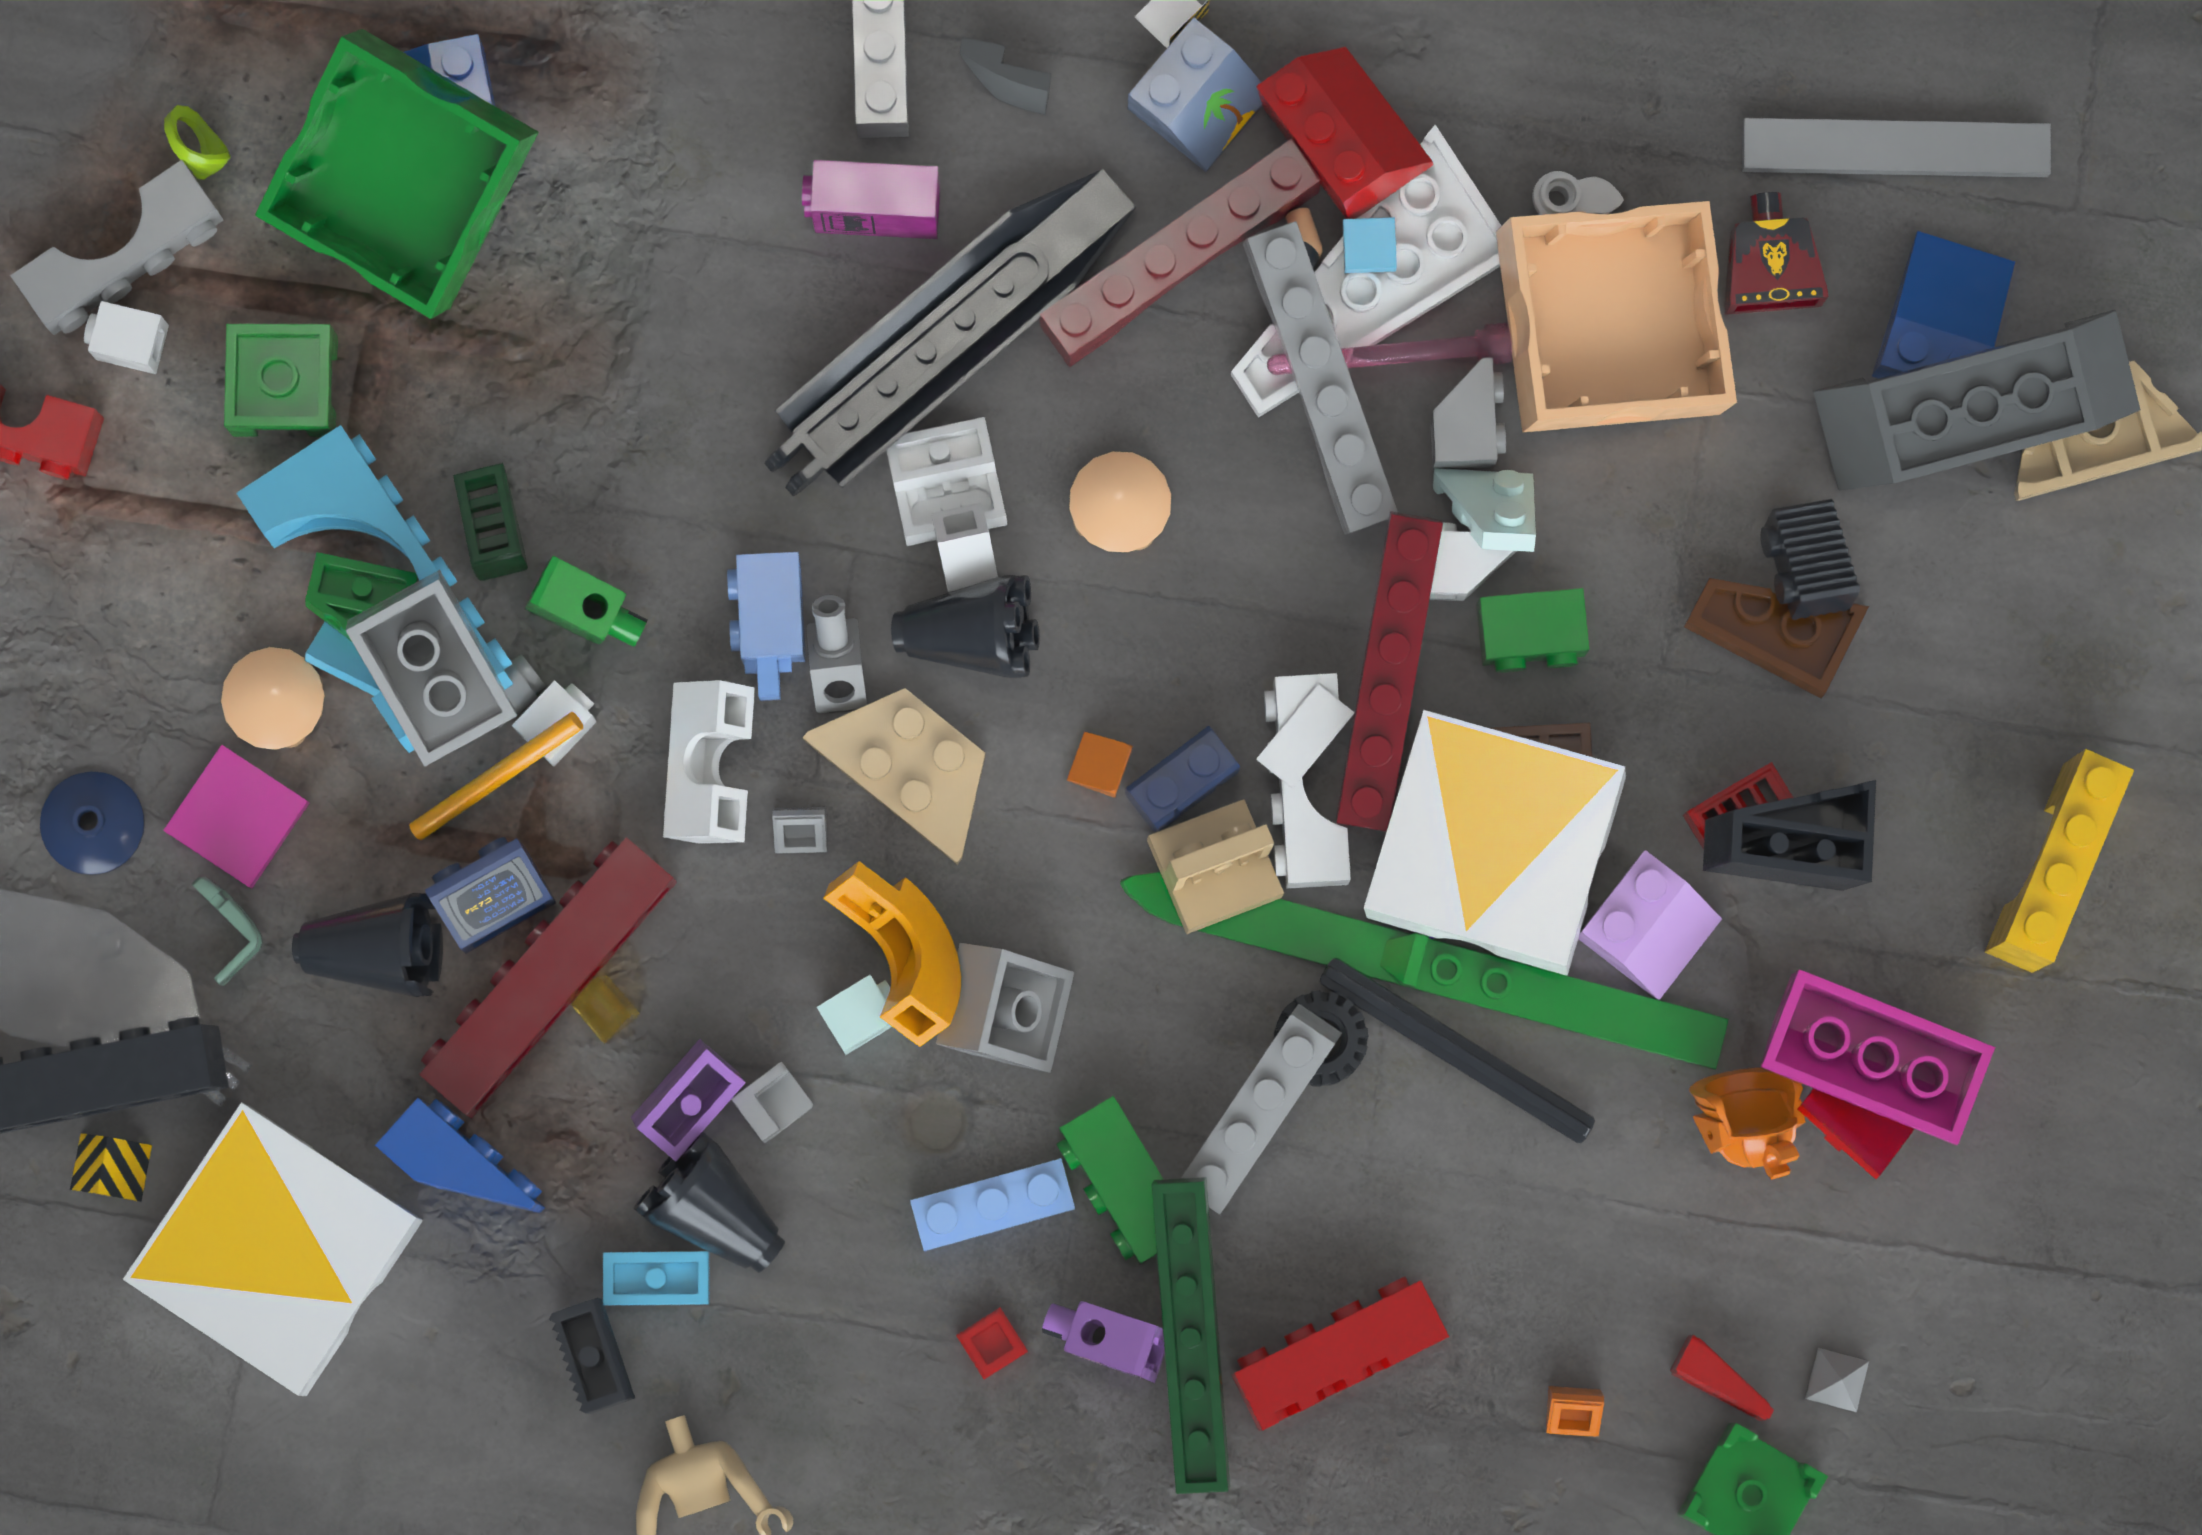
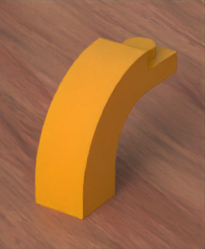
[823,861,961,1047]

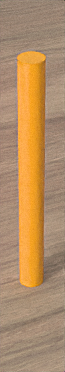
[409,712,583,840]

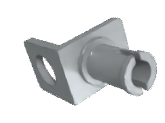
[807,595,867,713]

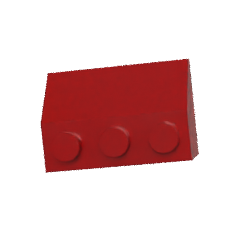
[1256,47,1434,219]

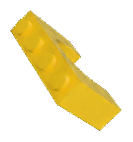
[1985,749,2134,973]

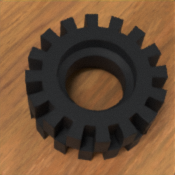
[1273,990,1369,1087]

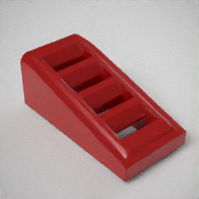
[1683,762,1794,850]
[1670,1334,1774,1421]

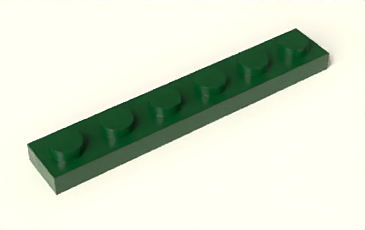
[1152,1177,1230,1494]

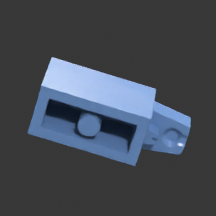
[727,552,805,701]

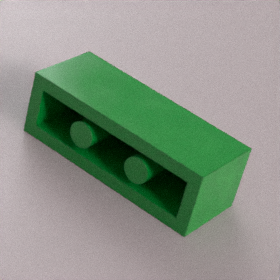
[1056,1096,1163,1265]

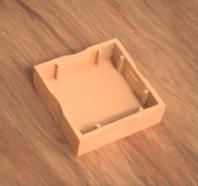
[1496,201,1737,433]

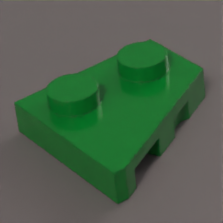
[305,552,419,642]

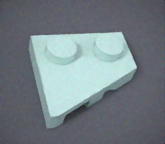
[1433,468,1536,552]

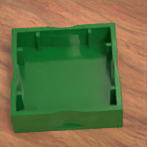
[255,29,539,319]

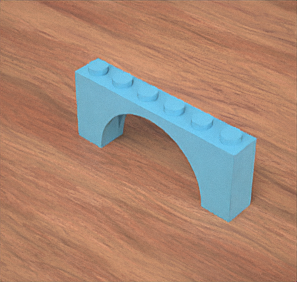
[236,425,513,753]

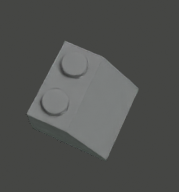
[936,943,1074,1073]

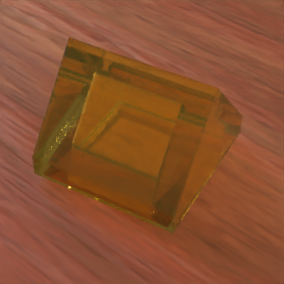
[571,975,640,1044]

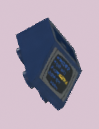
[425,837,557,954]

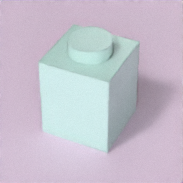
[817,975,892,1055]

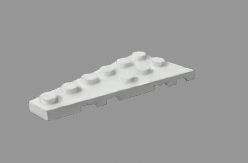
[1231,125,1501,418]

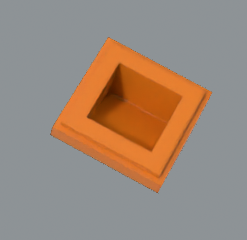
[1067,732,1133,798]

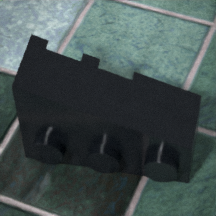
[1703,780,1876,891]

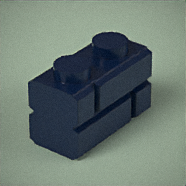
[1125,726,1240,833]

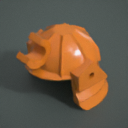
[1689,1067,1806,1180]

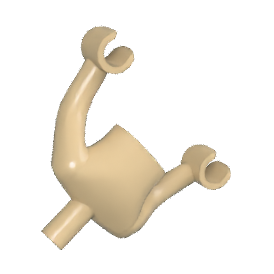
[636,1415,793,1535]

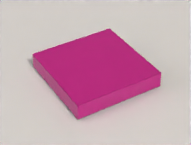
[163,745,310,889]

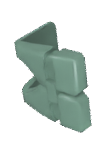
[192,876,263,986]

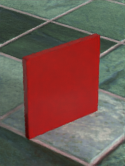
[1797,1088,1915,1179]

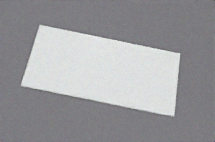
[1256,683,1355,789]

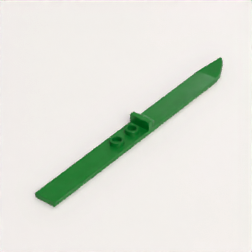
[1120,872,1729,1070]

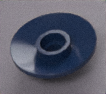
[40,771,145,875]

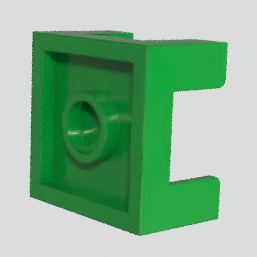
[224,324,338,437]
[1678,1423,1828,1535]

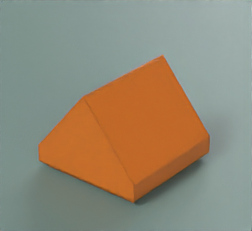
[1546,1386,1604,1437]

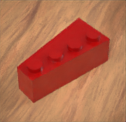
[1231,1276,1449,1431]

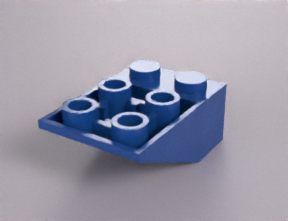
[375,1098,545,1213]

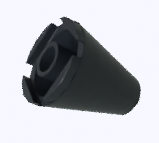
[292,893,443,997]

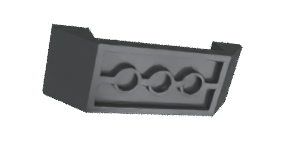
[1813,310,2141,491]

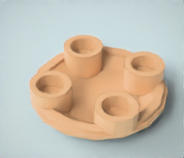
[1069,451,1171,552]
[221,647,325,750]

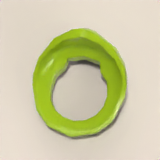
[164,105,231,180]

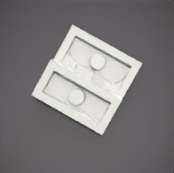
[886,417,1007,546]

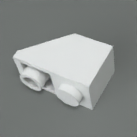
[1430,522,1517,601]

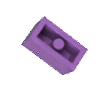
[631,1039,746,1161]

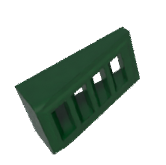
[453,463,528,581]

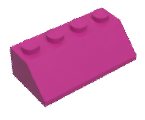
[1761,969,1995,1146]

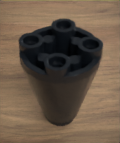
[891,575,1040,678]
[634,1132,785,1273]

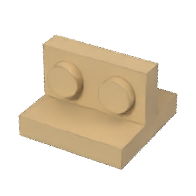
[1147,799,1284,934]

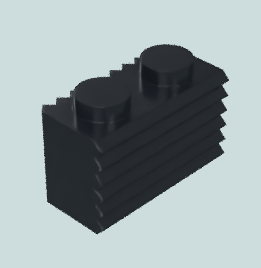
[1760,499,1860,620]
[549,1297,635,1414]

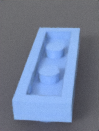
[910,1158,1075,1251]

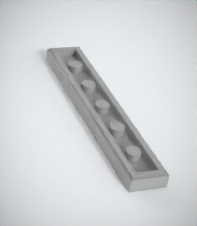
[1742,118,2051,178]

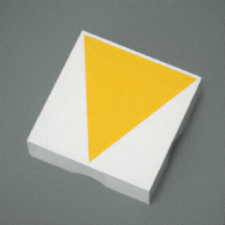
[1364,710,1626,976]
[123,1102,423,1396]

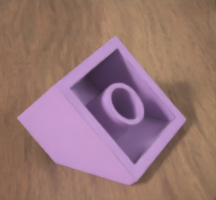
[1578,850,1722,1000]

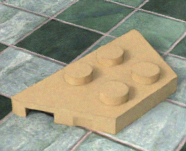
[2014,361,2202,501]
[803,688,986,865]

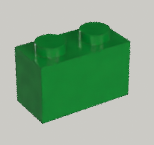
[1476,588,1590,673]

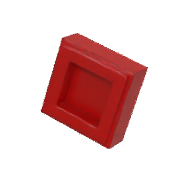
[956,1307,1028,1380]

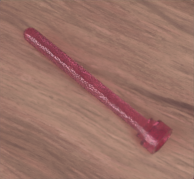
[1267,322,1512,375]

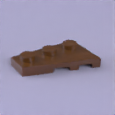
[1684,578,1869,699]

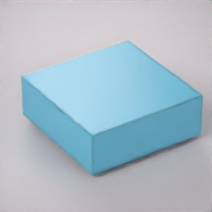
[1342,217,1397,273]

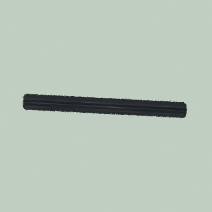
[1320,958,1595,1144]

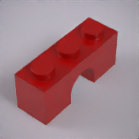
[0,384,104,480]

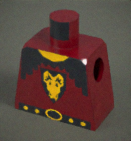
[1724,192,1828,315]

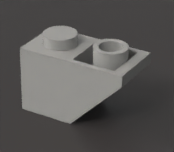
[1430,358,1506,471]

